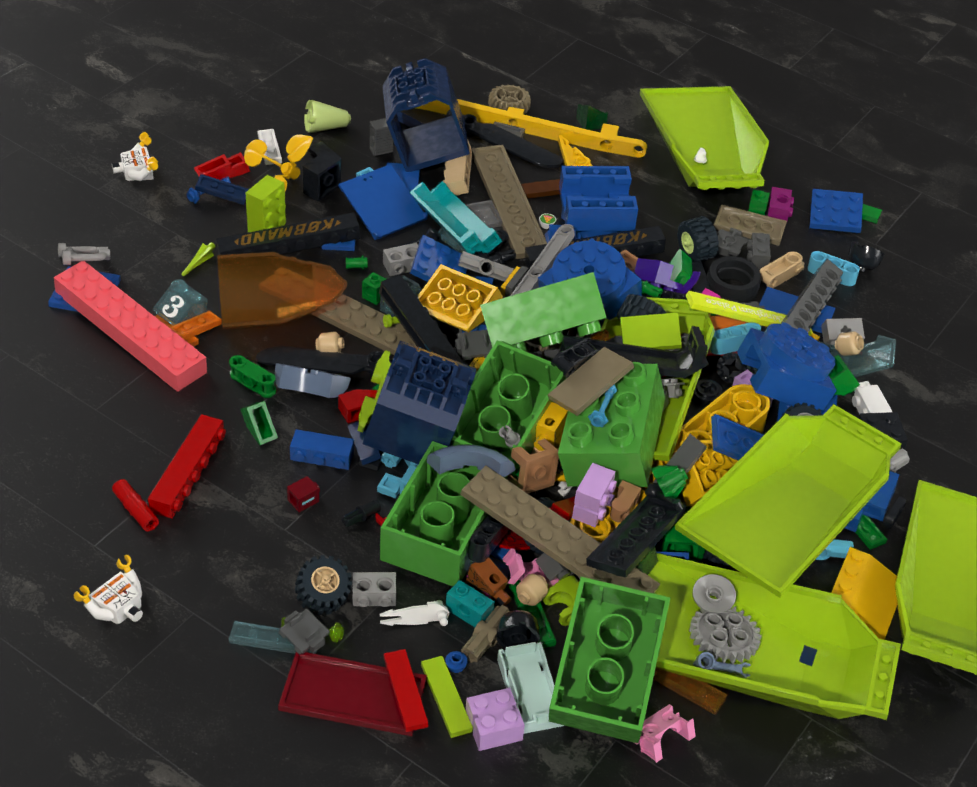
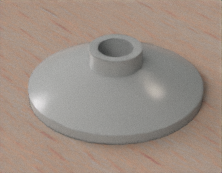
[692,574,736,614]

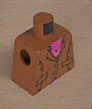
[465,557,512,606]

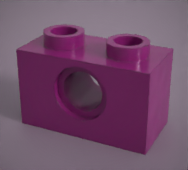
[767,187,794,224]

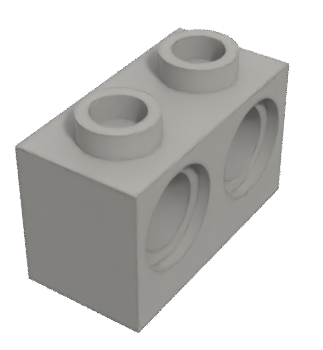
[383,243,418,276]
[353,572,396,607]

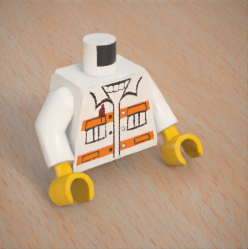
[112,132,158,181]
[74,555,143,624]

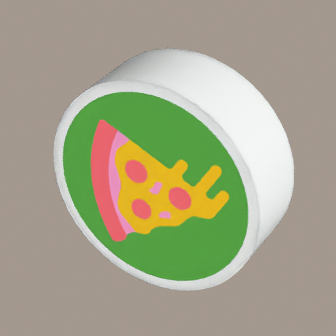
[539,214,556,229]

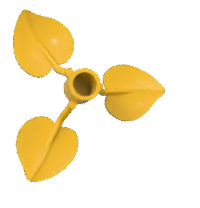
[244,135,313,191]

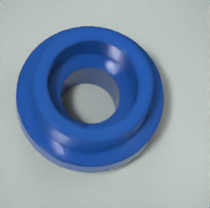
[445,651,467,673]

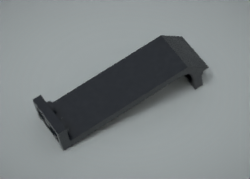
[559,326,709,379]

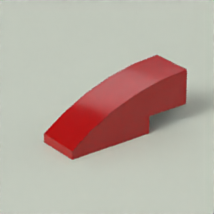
[194,152,250,180]

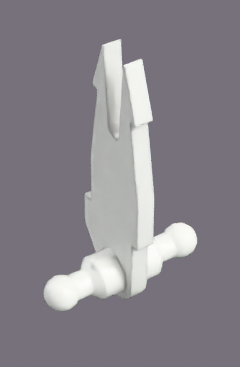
[380,600,449,626]

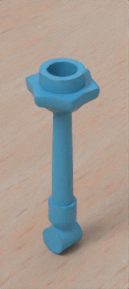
[588,384,617,427]

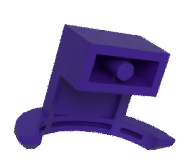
[634,258,701,294]

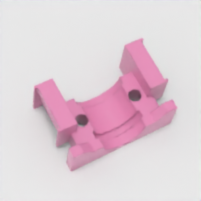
[502,548,559,589]
[635,704,696,763]

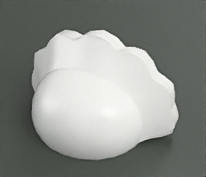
[694,148,707,164]

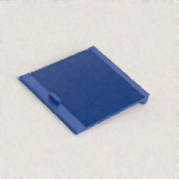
[338,164,428,240]

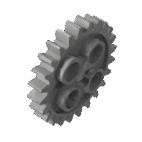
[689,606,762,664]

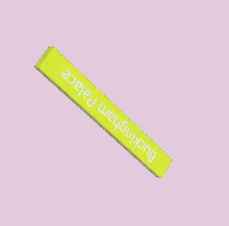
[686,291,813,336]

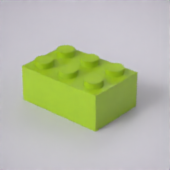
[245,175,286,232]

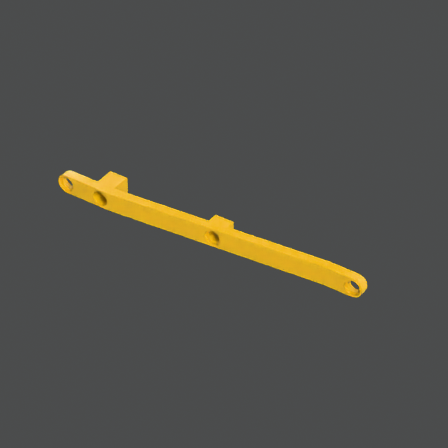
[415,99,647,158]

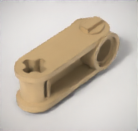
[759,252,804,288]

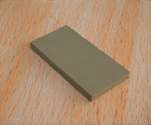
[714,205,787,246]
[548,347,634,416]

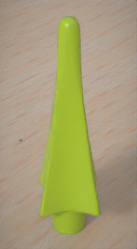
[182,242,216,276]

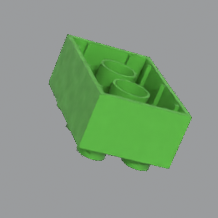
[480,272,607,352]
[449,340,566,480]
[558,362,665,487]
[380,441,508,586]
[548,577,671,743]

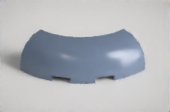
[275,363,350,398]
[427,445,515,477]

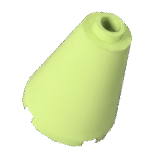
[304,100,351,133]

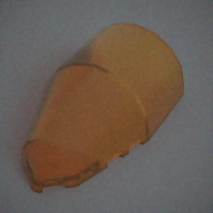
[217,252,347,330]

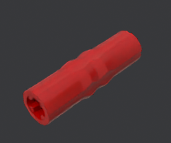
[112,479,159,532]

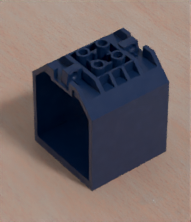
[382,58,470,172]
[362,341,476,464]

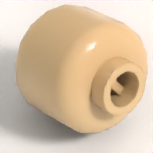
[835,331,864,356]
[315,332,344,353]
[516,574,548,606]

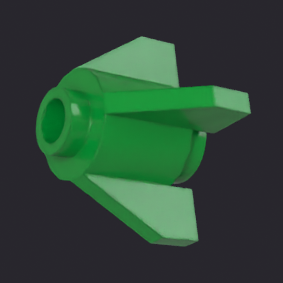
[651,465,689,499]

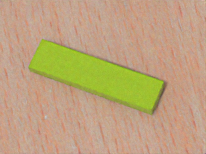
[421,656,473,738]

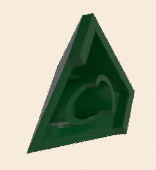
[576,104,609,130]

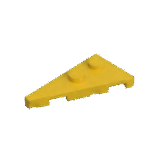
[558,135,593,166]

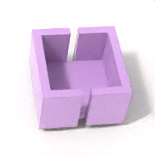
[572,463,617,527]
[466,688,525,751]

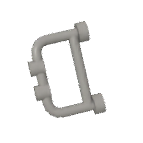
[58,243,110,265]

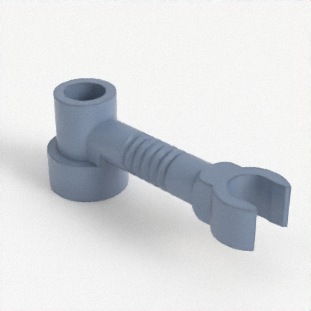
[693,652,751,678]

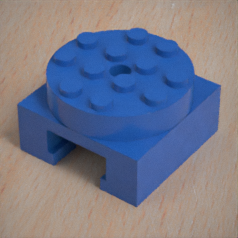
[559,166,638,238]
[538,238,642,328]
[737,322,836,414]

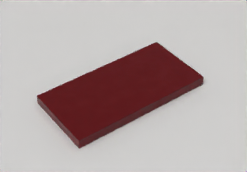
[278,652,427,736]

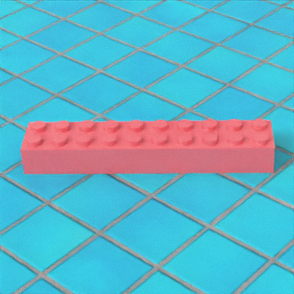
[54,261,207,392]

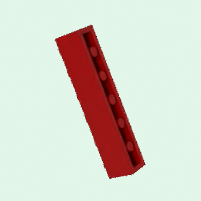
[148,414,226,519]

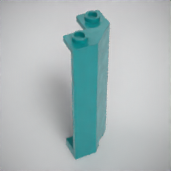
[410,181,502,254]

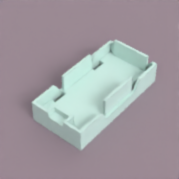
[497,642,564,734]

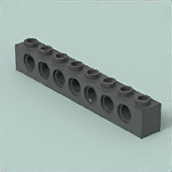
[781,259,843,332]

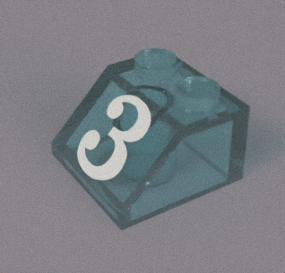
[153,282,208,325]

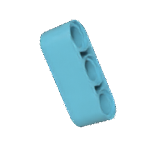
[808,251,860,286]
[710,322,761,355]

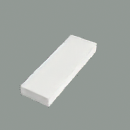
[257,129,282,165]

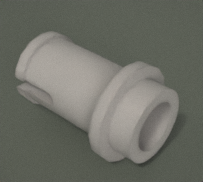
[499,425,521,448]

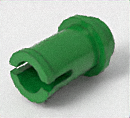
[346,256,368,270]
[642,280,663,298]

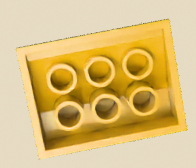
[418,264,503,332]
[680,440,738,507]
[831,547,897,640]

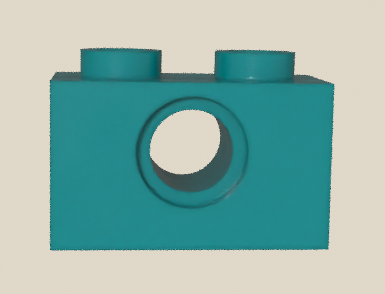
[446,580,494,627]

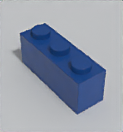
[290,429,354,470]

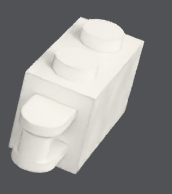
[852,381,892,415]

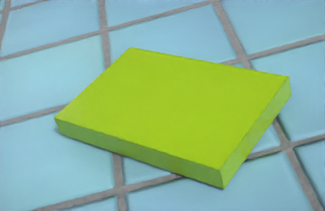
[620,312,682,350]

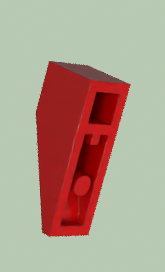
[338,389,378,423]

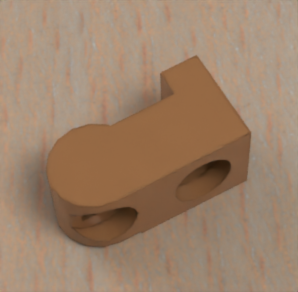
[610,480,642,522]

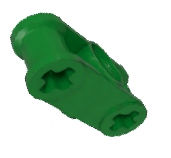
[229,355,276,398]

